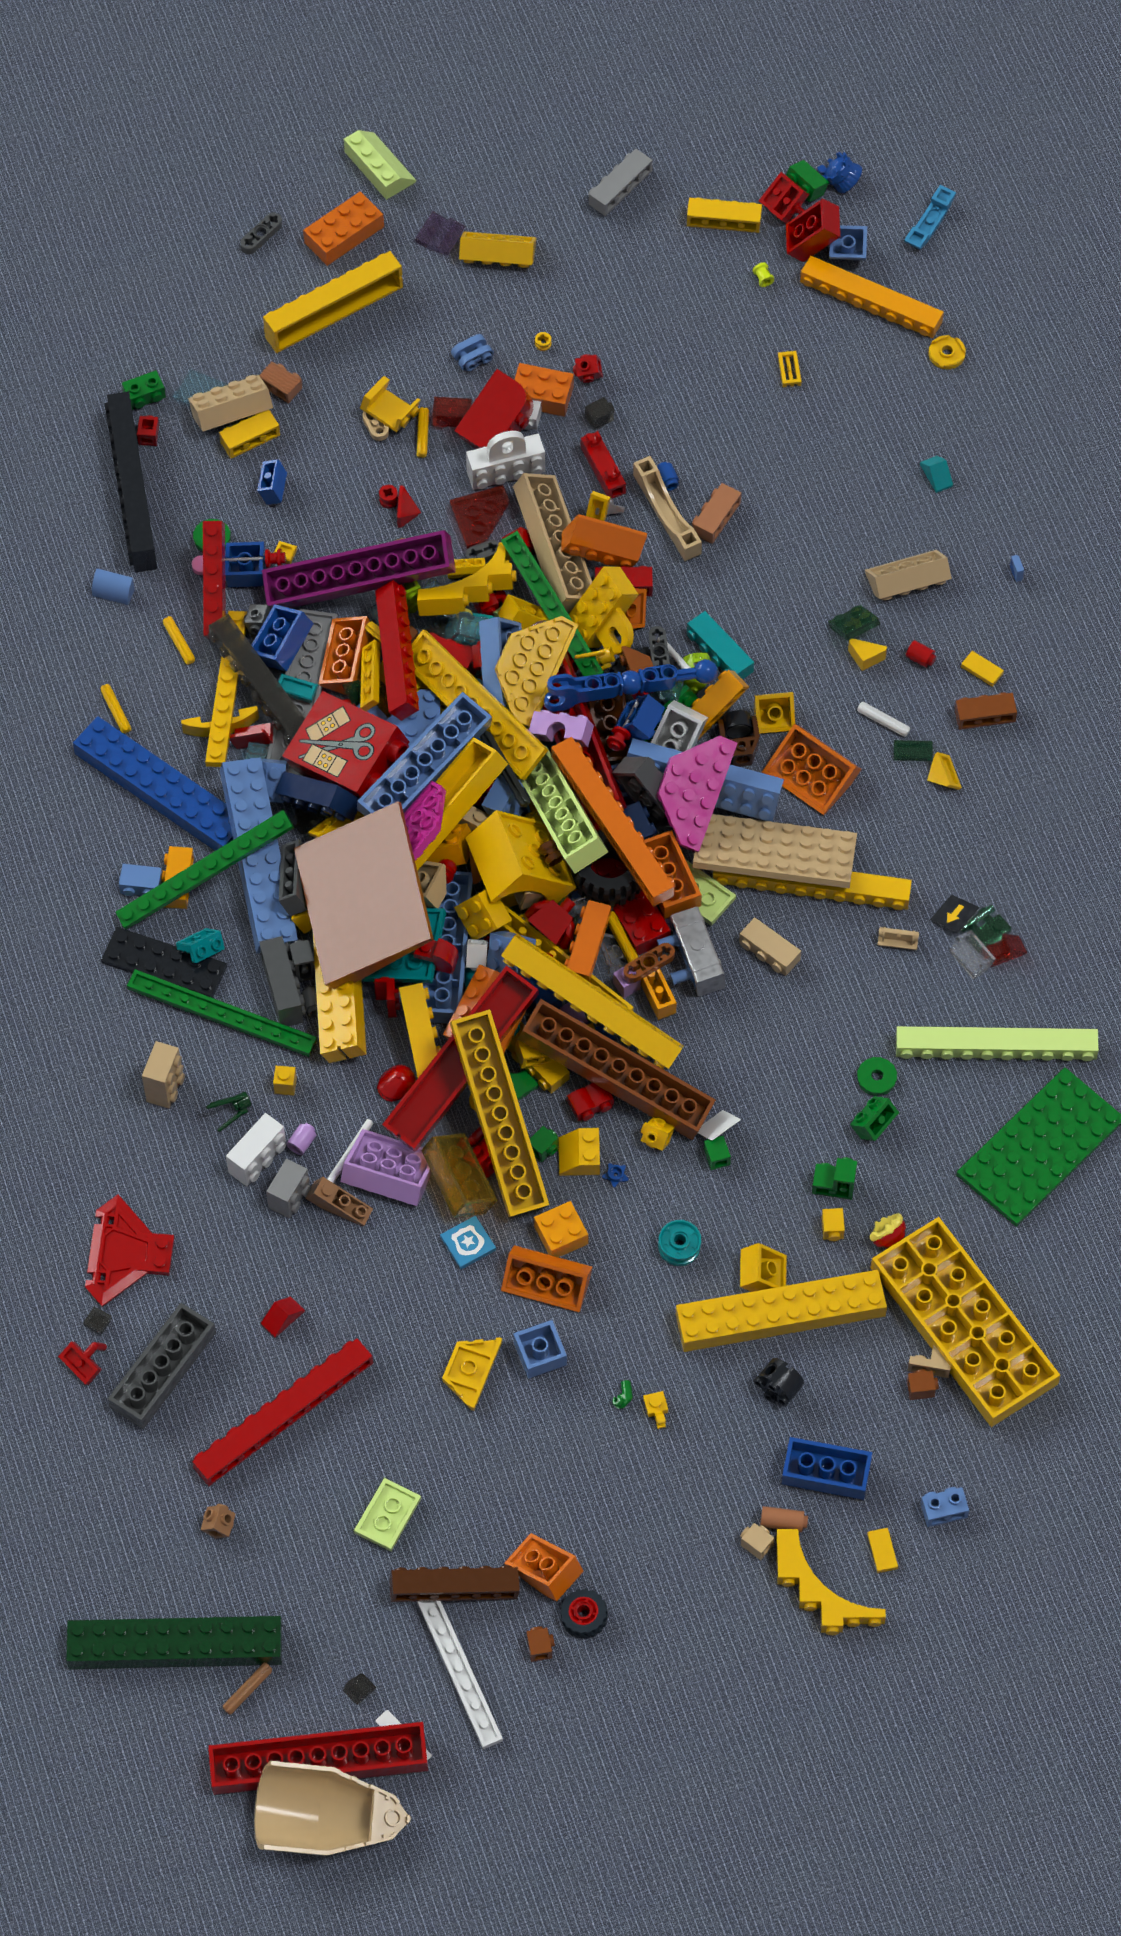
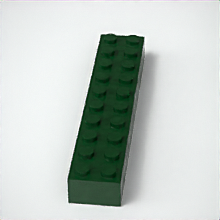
[66,1616,282,1669]

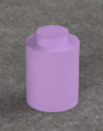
[286,1123,316,1155]

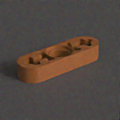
[623,943,675,983]

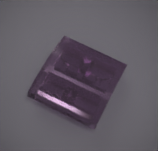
[414,211,466,255]

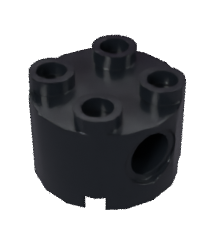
[754,1358,804,1406]

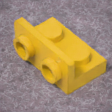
[447,558,485,579]

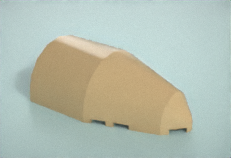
[254,1761,411,1856]

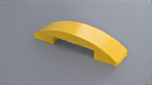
[181,706,259,737]

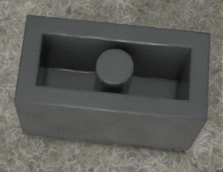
[289,940,315,982]

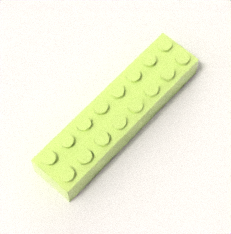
[519,746,608,873]

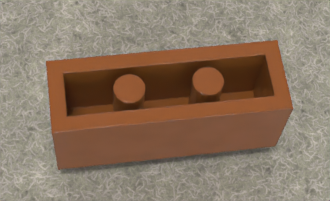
[954,692,1017,730]

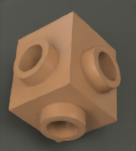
[201,1504,236,1539]

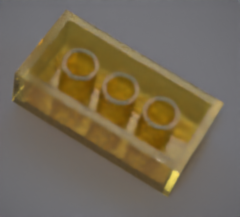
[421,1133,497,1218]

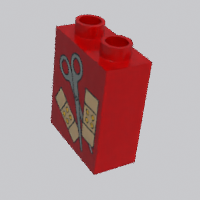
[282,691,410,798]

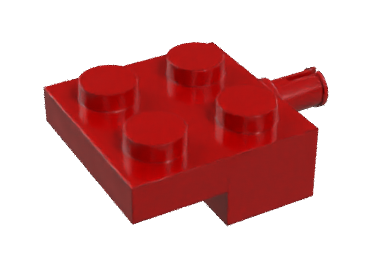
[759,172,809,223]

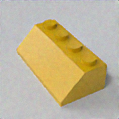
[459,231,537,268]

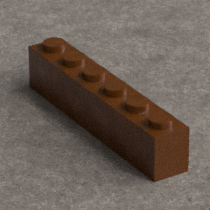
[389,1565,520,1602]

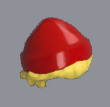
[870,1213,906,1249]

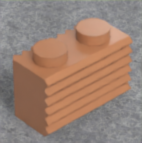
[259,362,302,403]

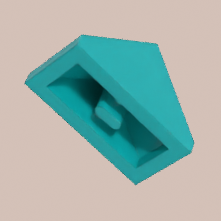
[920,456,953,493]

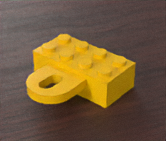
[569,566,639,655]

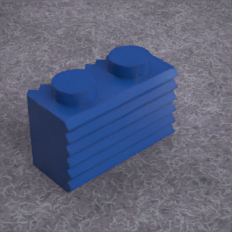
[257,459,287,505]

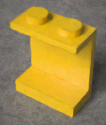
[360,376,420,433]

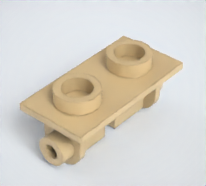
[877,927,919,950]

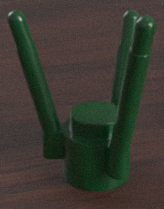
[206,1092,251,1132]

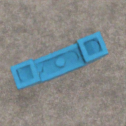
[904,185,956,249]

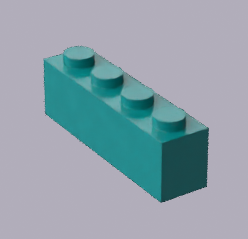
[687,611,754,680]

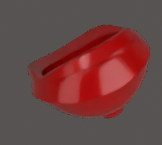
[377,1065,416,1102]

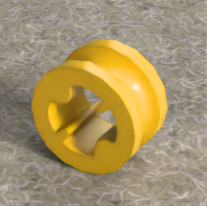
[535,332,551,351]

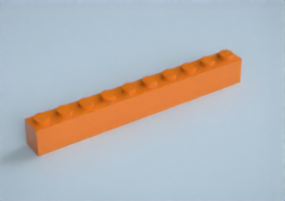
[551,737,675,907]

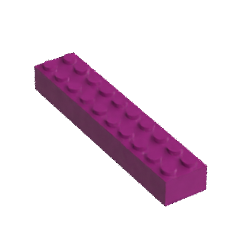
[262,530,456,609]

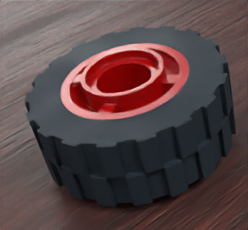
[560,1589,608,1639]

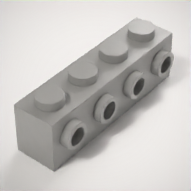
[588,149,653,216]

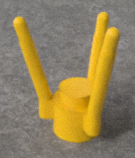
[575,647,615,670]

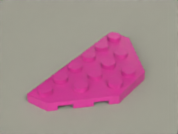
[657,736,737,852]
[404,781,446,860]

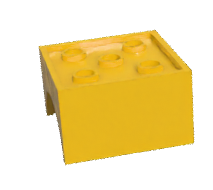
[465,810,576,904]

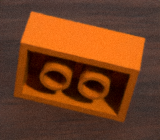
[514,363,574,417]

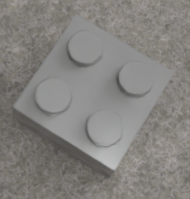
[266,1159,311,1218]

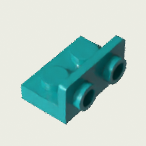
[176,928,225,963]

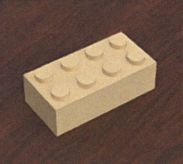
[188,375,273,431]

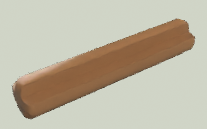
[223,1663,272,1715]

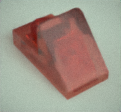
[983,934,1027,967]

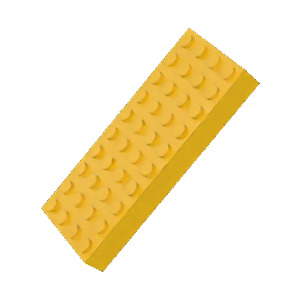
[871,1217,1061,1427]

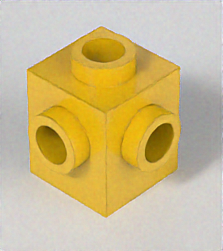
[641,1117,675,1151]

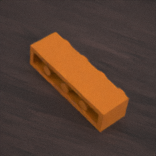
[564,900,611,982]

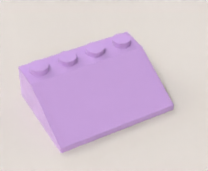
[340,1129,439,1206]

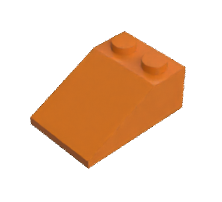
[504,1533,583,1602]

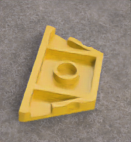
[442,1337,503,1411]

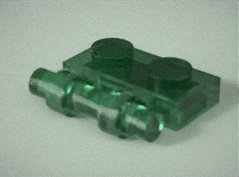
[962,904,1012,953]

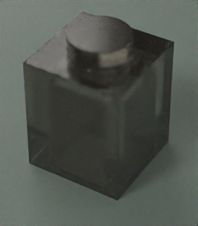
[585,397,615,430]

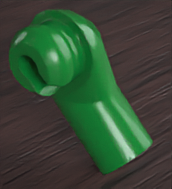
[612,1380,633,1409]

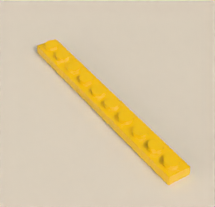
[205,611,247,767]

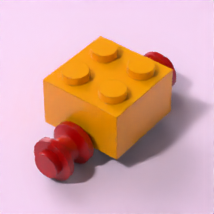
[426,823,471,884]

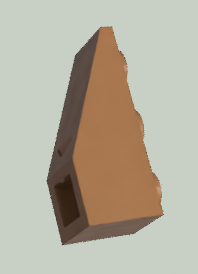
[306,1177,373,1226]

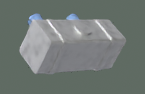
[657,907,726,996]

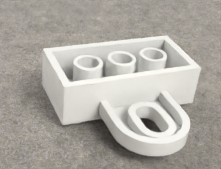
[466,431,545,490]

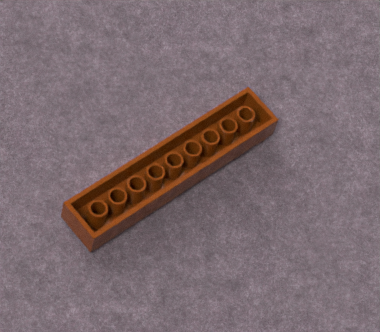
[518,999,716,1140]

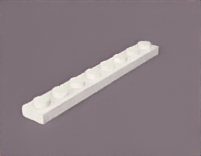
[417,1601,503,1749]

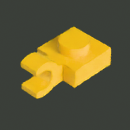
[643,1391,668,1429]

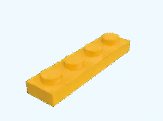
[360,639,381,711]

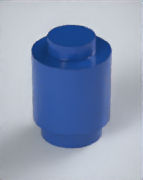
[657,462,679,491]

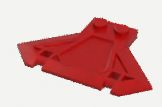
[85,1194,175,1307]

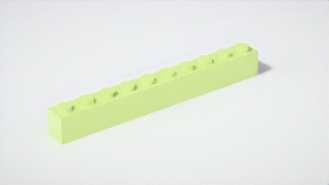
[896,1026,1099,1061]

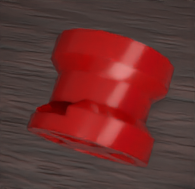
[379,485,398,509]

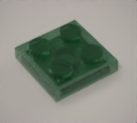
[828,605,880,641]

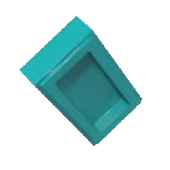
[275,674,318,703]

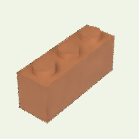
[692,483,742,544]

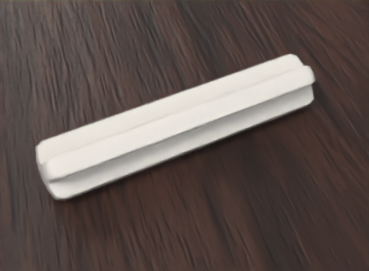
[857,702,910,737]

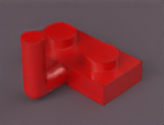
[58,1341,107,1385]

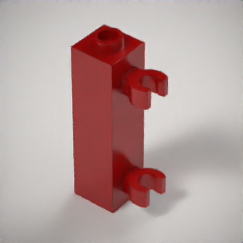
[581,431,626,499]

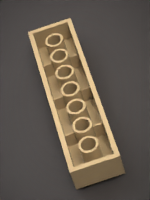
[513,473,592,612]

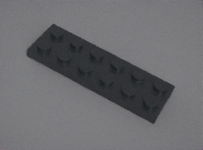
[101,927,227,998]

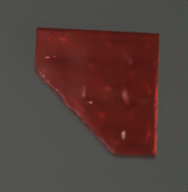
[449,485,509,549]

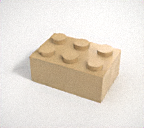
[142,1041,185,1108]

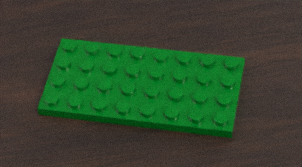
[956,1067,1121,1227]

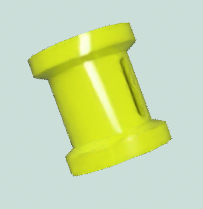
[752,262,774,287]

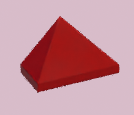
[397,486,421,528]

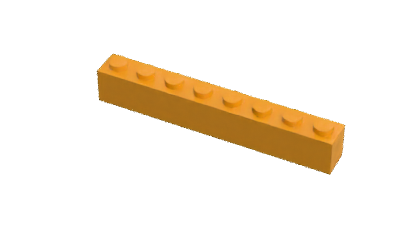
[800,255,944,338]

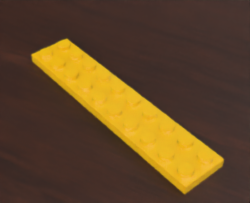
[412,629,548,780]

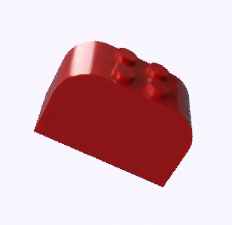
[454,369,533,449]

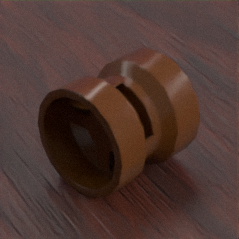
[538,839,564,867]

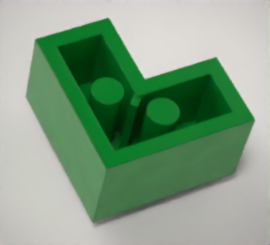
[812,1157,857,1200]

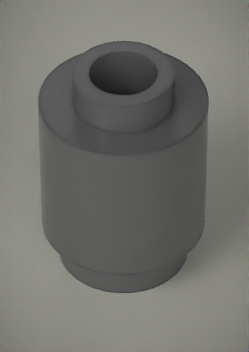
[301,986,318,1017]

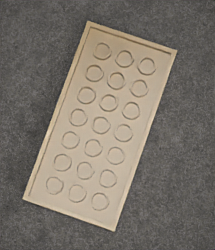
[692,814,857,888]

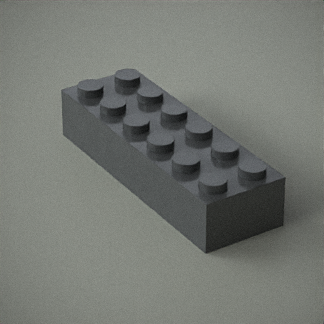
[108,1303,216,1429]

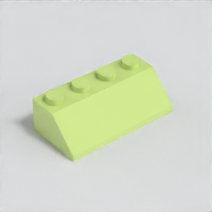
[344,130,416,200]

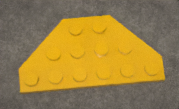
[495,616,579,729]

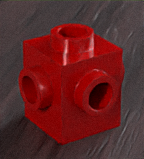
[573,354,603,383]

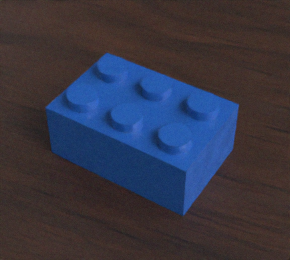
[247,604,314,672]

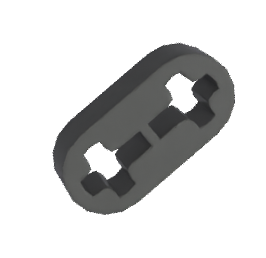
[466,540,499,562]

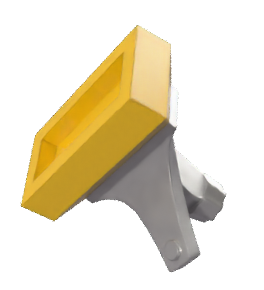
[586,491,625,521]

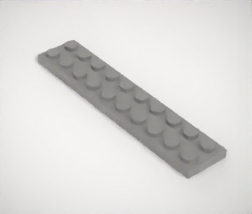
[266,609,338,776]

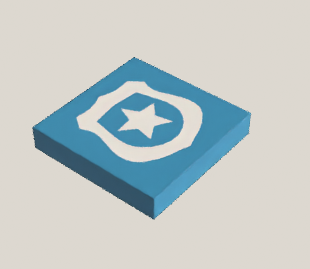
[440,1215,496,1269]

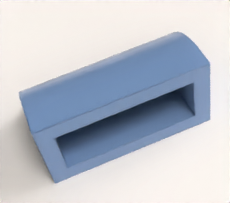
[92,569,135,605]

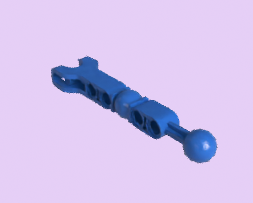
[544,659,718,712]

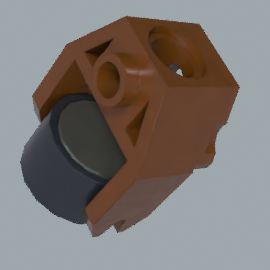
[717,710,760,767]

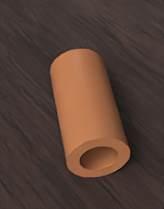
[761,1506,808,1532]

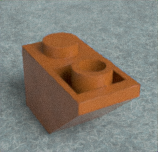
[619,646,653,680]

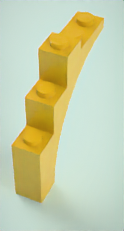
[417,542,517,616]
[776,1529,886,1635]

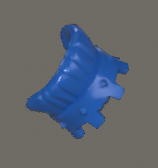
[817,152,862,194]

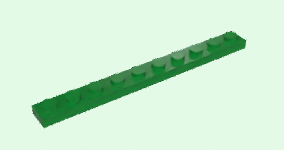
[501,531,604,676]
[116,810,294,930]
[127,969,317,1057]

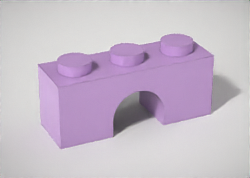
[529,710,594,747]

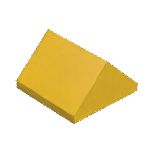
[754,692,795,734]

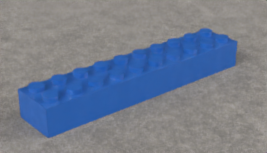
[73,716,233,851]

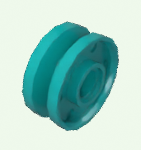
[658,1220,701,1266]

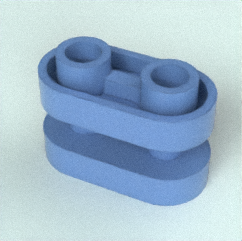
[451,334,494,371]

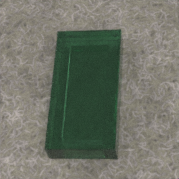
[893,740,933,761]

